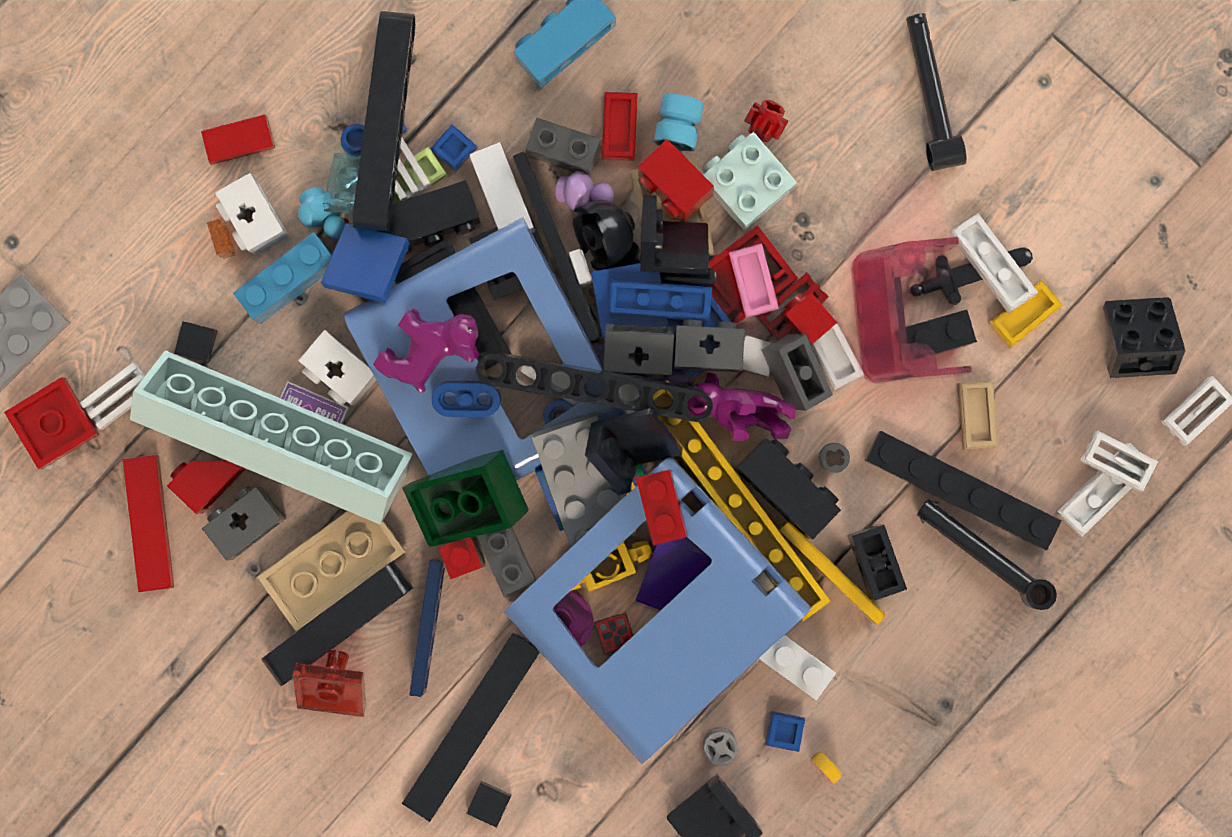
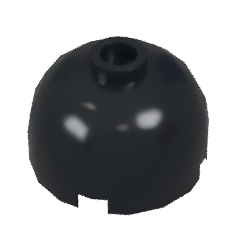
[573,200,635,269]

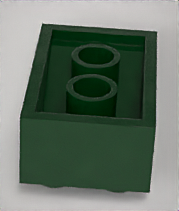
[402,450,529,547]

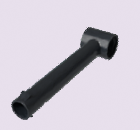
[906,13,967,171]
[917,499,1057,610]

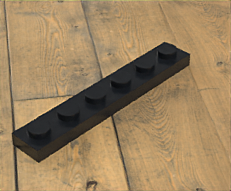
[865,431,1062,551]

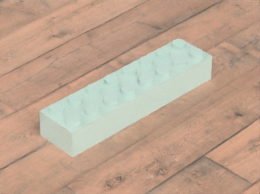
[130,350,413,525]

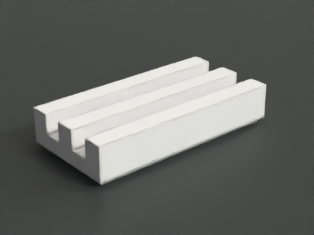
[395,138,431,202]
[80,362,145,430]
[1161,376,1232,446]
[1080,430,1158,492]

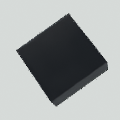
[174,321,218,362]
[466,781,511,828]

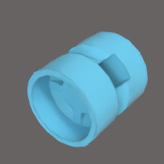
[653,94,704,152]

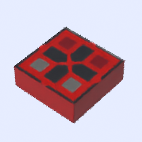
[594,612,634,654]

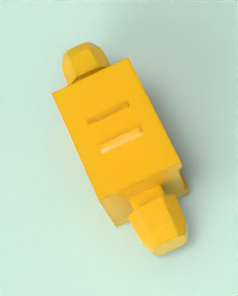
[571,541,652,592]

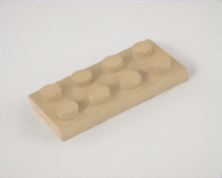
[257,511,407,632]

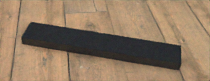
[513,151,600,344]
[402,632,540,822]

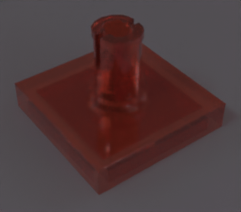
[292,650,366,717]

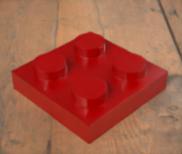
[4,377,100,469]

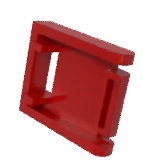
[704,225,798,324]

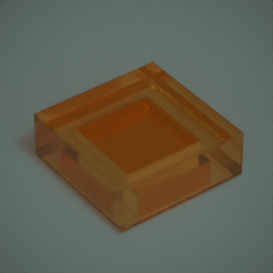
[207,219,235,259]

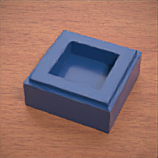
[430,124,478,172]
[765,711,805,752]

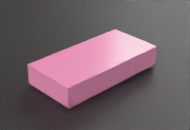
[729,244,779,318]

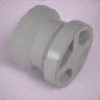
[703,727,738,765]

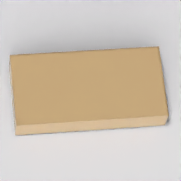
[958,381,998,450]

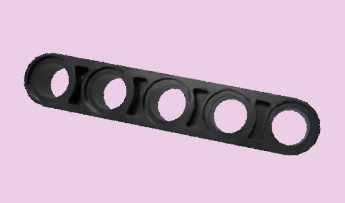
[261,561,414,687]

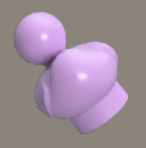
[556,171,615,210]

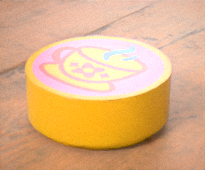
[810,752,842,785]

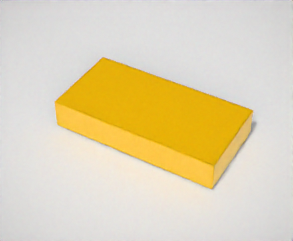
[989,280,1063,348]

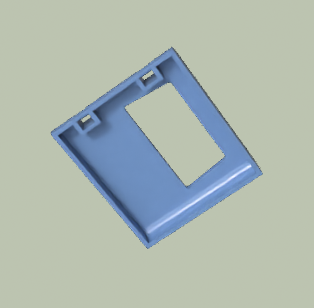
[344,217,628,481]
[504,457,811,764]

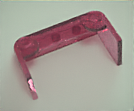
[851,237,972,384]

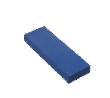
[608,280,712,321]

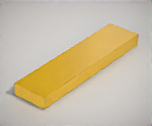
[778,522,886,625]

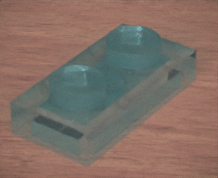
[323,153,360,214]

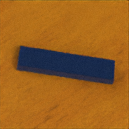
[409,559,445,697]

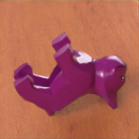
[373,308,480,393]
[687,372,796,441]

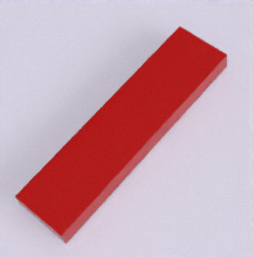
[122,455,174,592]

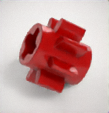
[744,100,789,142]

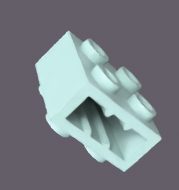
[702,132,797,231]

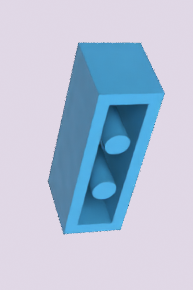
[513,0,616,89]
[233,232,333,324]

